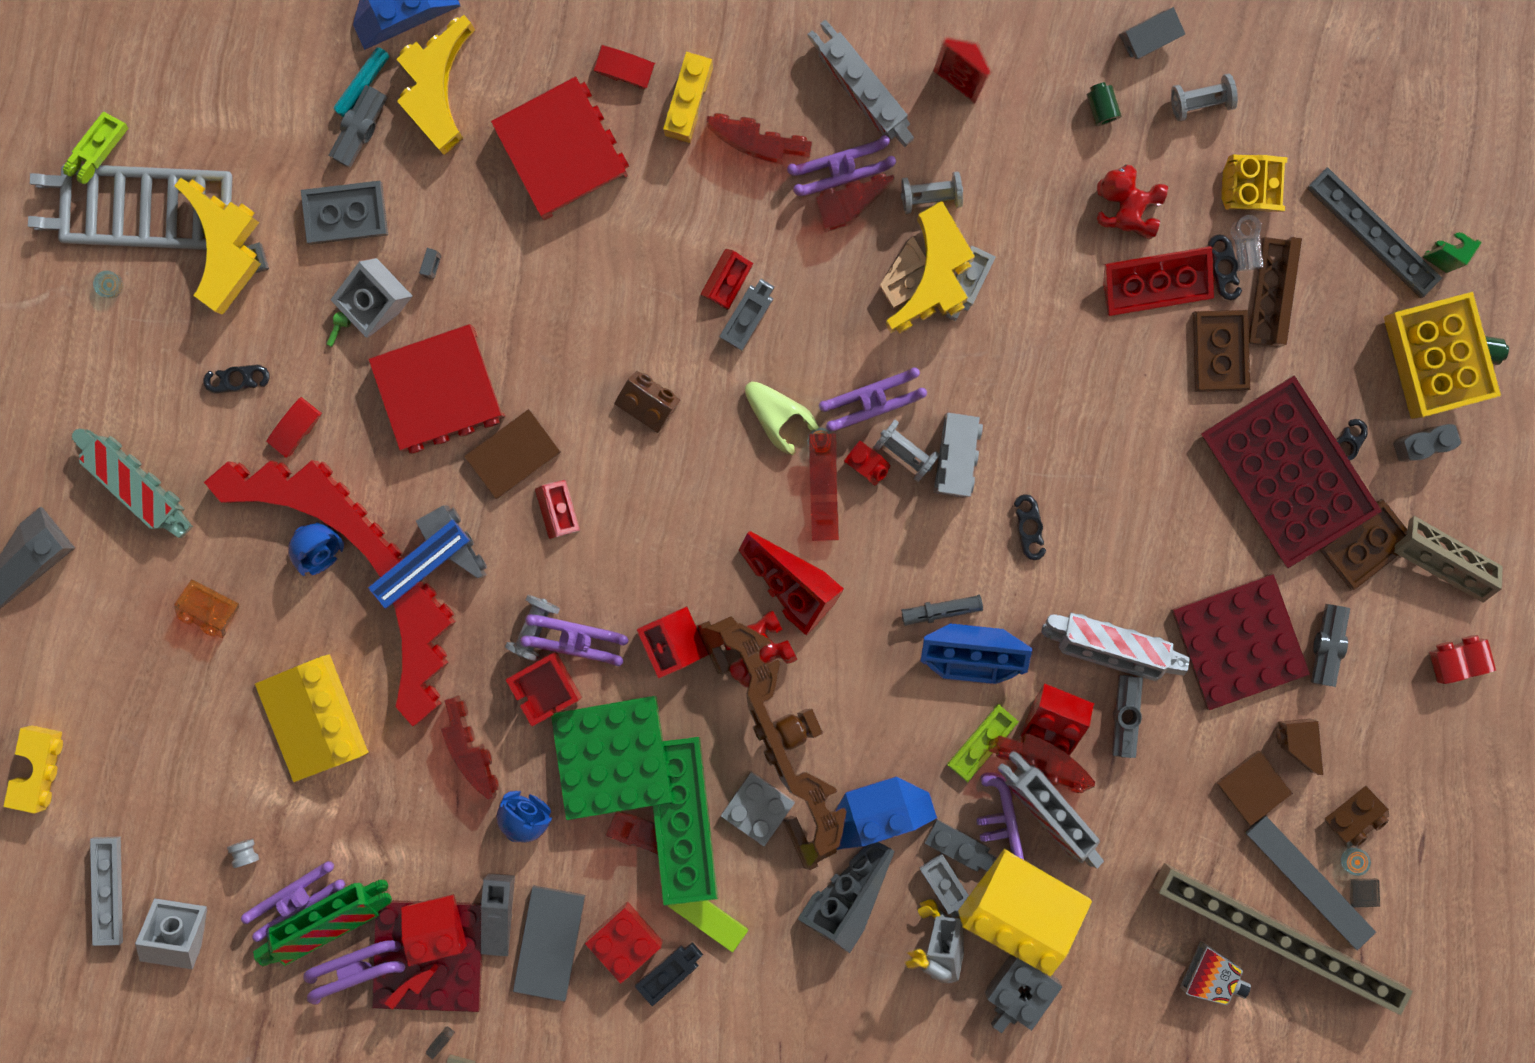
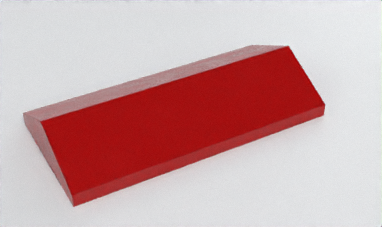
[933,37,991,103]
[1103,246,1214,316]

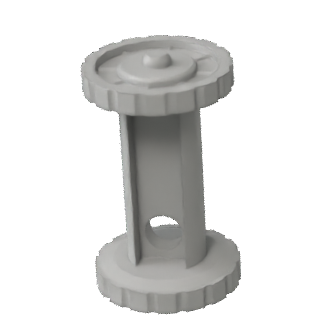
[1171,74,1238,122]
[901,172,963,214]
[873,420,940,482]
[505,595,560,661]

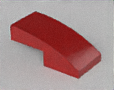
[593,45,655,89]
[266,397,322,458]
[384,963,439,1010]

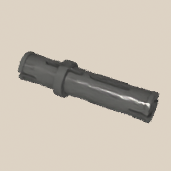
[901,594,983,626]

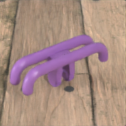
[787,135,896,196]
[819,367,927,432]
[520,614,628,666]
[976,772,1024,860]
[241,861,346,942]
[303,940,405,1005]

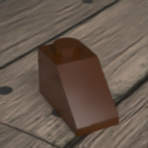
[1276,718,1324,775]

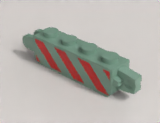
[71,428,193,538]

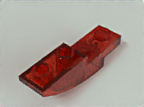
[706,113,812,164]
[441,695,499,800]
[988,733,1095,793]

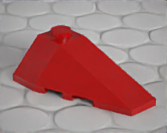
[738,531,844,636]

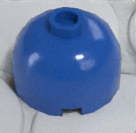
[288,523,344,576]
[496,791,552,843]

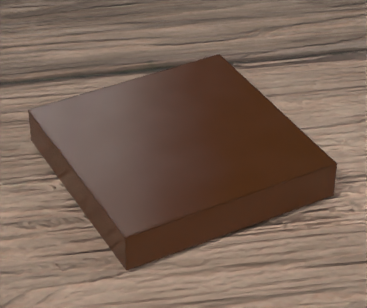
[1216,750,1293,826]

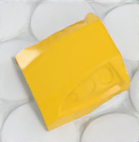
[1221,154,1288,212]

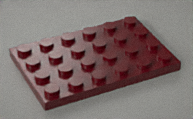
[1200,375,1382,568]

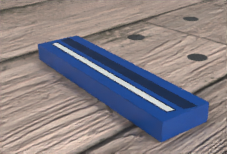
[368,520,471,609]

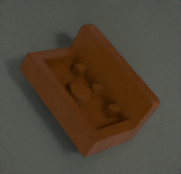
[614,371,680,433]
[1324,786,1389,849]

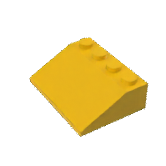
[1383,292,1501,419]
[255,654,369,782]
[958,849,1092,977]

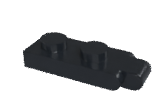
[635,942,703,1006]

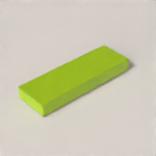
[947,704,1019,783]
[668,900,748,953]

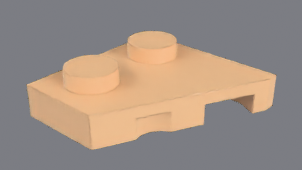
[879,237,926,309]

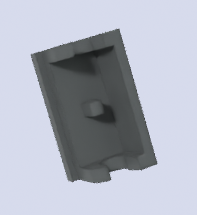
[1119,7,1186,59]

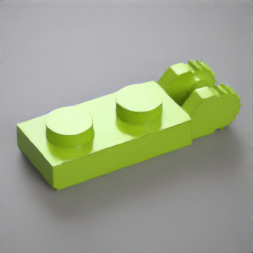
[63,112,129,184]

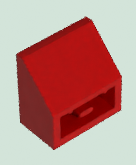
[636,606,709,679]
[1020,683,1094,757]

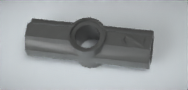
[328,85,388,168]
[1311,604,1351,687]
[1112,675,1143,758]

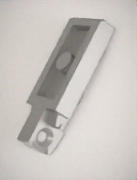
[946,246,996,321]
[919,853,969,918]

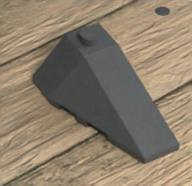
[0,507,75,609]
[798,842,895,953]

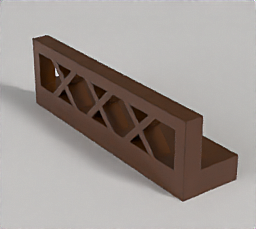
[1249,237,1302,348]

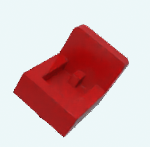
[844,441,891,486]

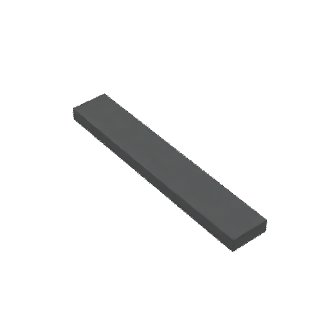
[1307,167,1442,298]
[1245,815,1376,950]

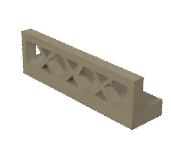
[1395,516,1503,603]

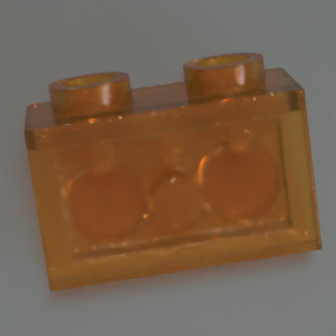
[174,579,239,638]

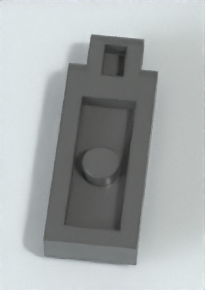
[719,279,775,351]
[924,819,997,872]

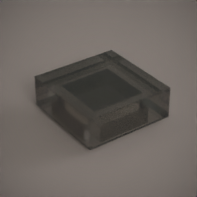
[1350,878,1380,908]
[426,1026,455,1060]

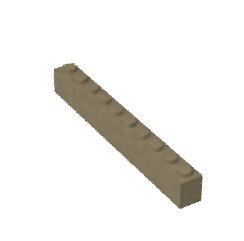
[1152,863,1413,1015]

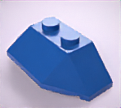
[353,0,461,50]
[920,623,1032,684]
[835,776,937,850]

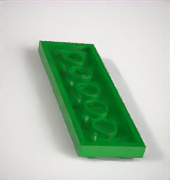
[653,737,718,905]

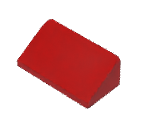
[701,249,754,310]
[535,480,580,539]

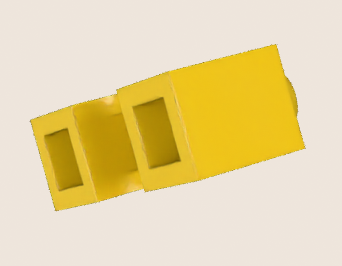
[663,51,713,144]
[3,725,63,814]

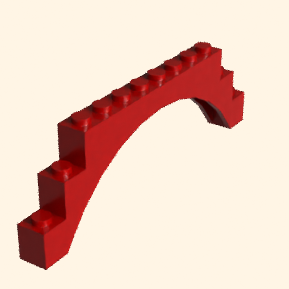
[204,460,456,727]

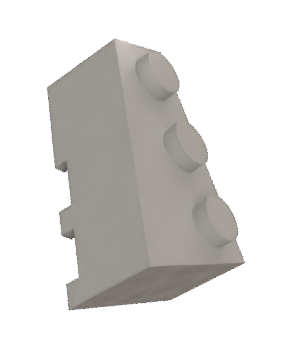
[933,413,983,498]

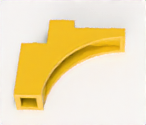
[396,15,475,155]
[174,178,261,315]
[885,201,975,334]

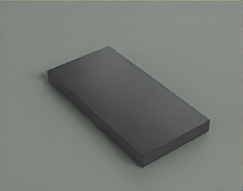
[513,885,586,1001]

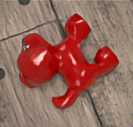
[1097,164,1168,239]
[724,611,798,688]

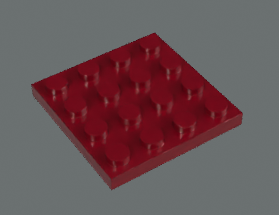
[1171,574,1310,710]
[372,900,482,1012]

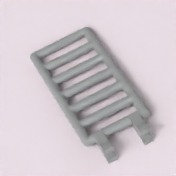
[28,164,233,250]

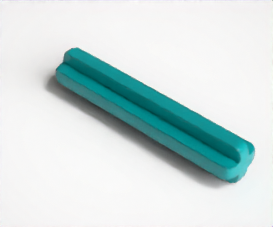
[333,47,389,117]

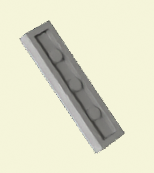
[90,837,123,946]

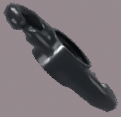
[1208,234,1242,300]
[203,365,270,393]
[1336,419,1368,460]
[1014,494,1046,561]

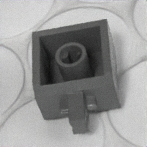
[985,954,1063,1033]

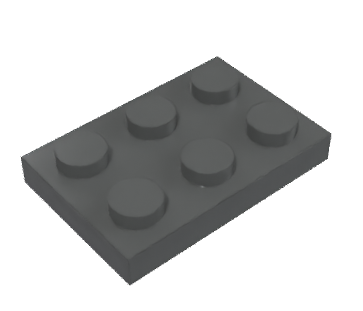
[301,181,388,245]

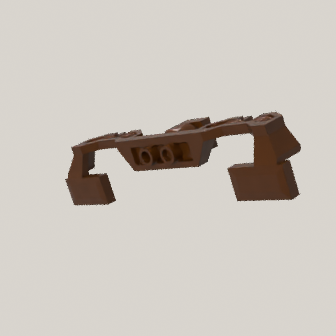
[697,616,846,870]

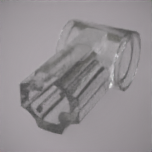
[1230,215,1263,271]

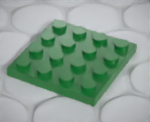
[551,696,673,820]

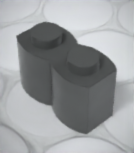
[1393,424,1461,462]

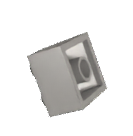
[330,258,412,338]
[135,898,207,969]

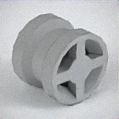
[227,839,259,868]

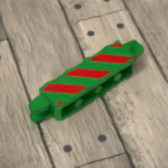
[253,879,392,967]

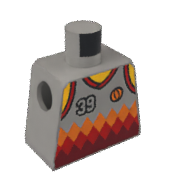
[1180,941,1251,1005]

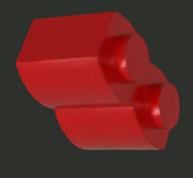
[1429,635,1496,684]

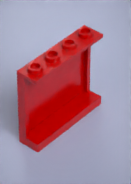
[491,76,630,221]
[369,324,505,454]

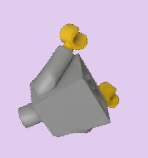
[905,899,964,983]

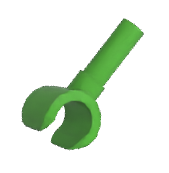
[326,312,351,346]

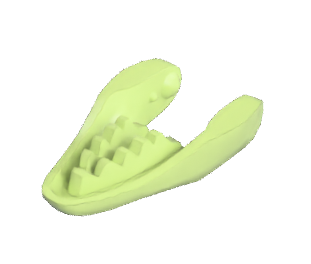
[745,382,819,455]

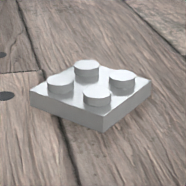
[721,771,795,846]

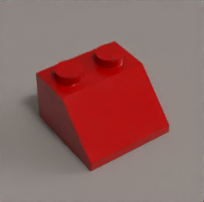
[401,894,467,966]

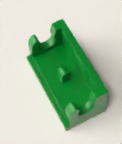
[1423,232,1482,273]

